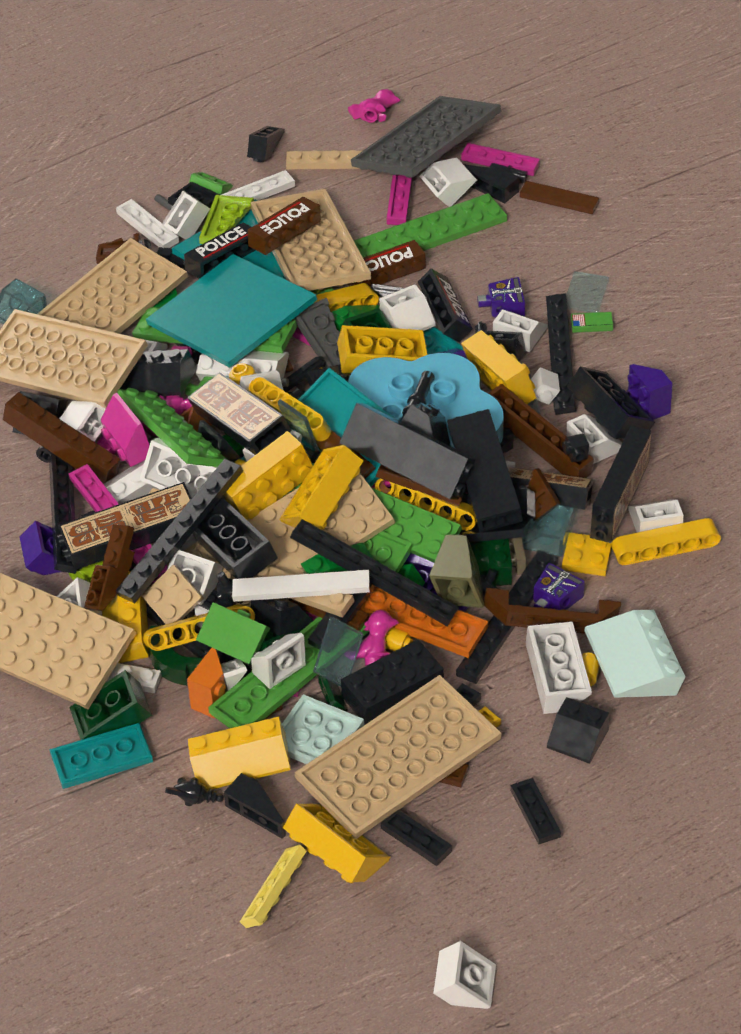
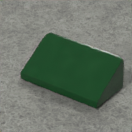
[318,668,348,712]

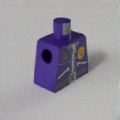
[477,277,525,318]
[533,563,585,610]

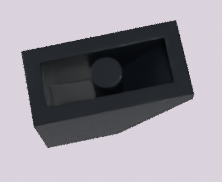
[484,331,525,362]

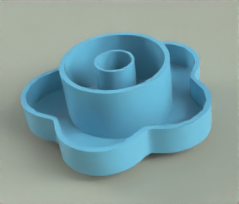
[348,353,503,448]

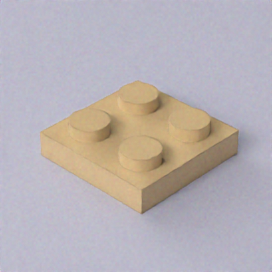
[141,565,204,624]

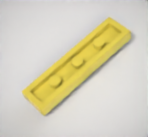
[240,845,306,928]

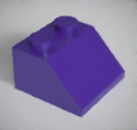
[19,521,61,575]

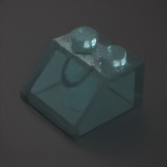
[0,279,47,325]
[522,505,574,557]

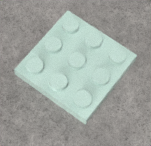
[282,694,364,764]

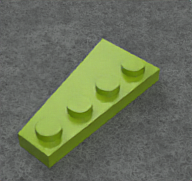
[199,195,254,244]

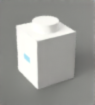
[531,367,560,405]

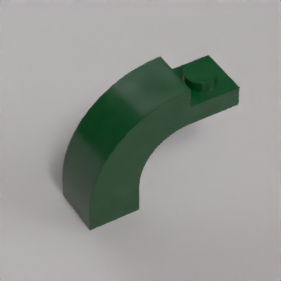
[149,625,203,686]

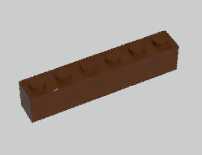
[488,384,594,478]
[3,392,121,484]

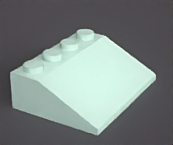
[584,610,685,698]

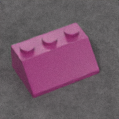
[101,393,150,467]

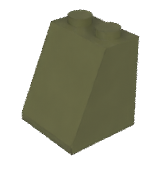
[429,535,484,608]

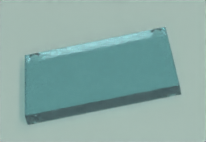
[566,271,609,313]
[278,399,319,451]
[313,617,363,686]

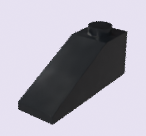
[247,126,285,162]
[463,164,519,204]
[224,773,285,839]

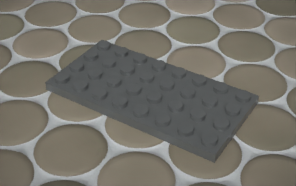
[351,96,501,178]

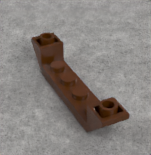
[484,588,621,634]

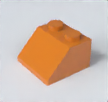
[187,648,226,718]

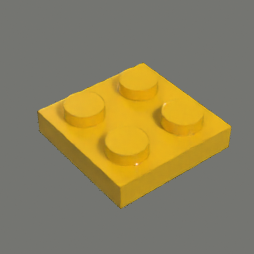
[562,532,612,576]

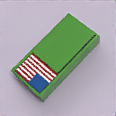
[571,312,613,333]

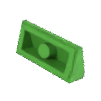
[189,172,233,195]

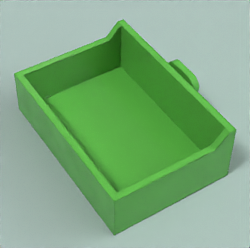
[196,602,270,665]

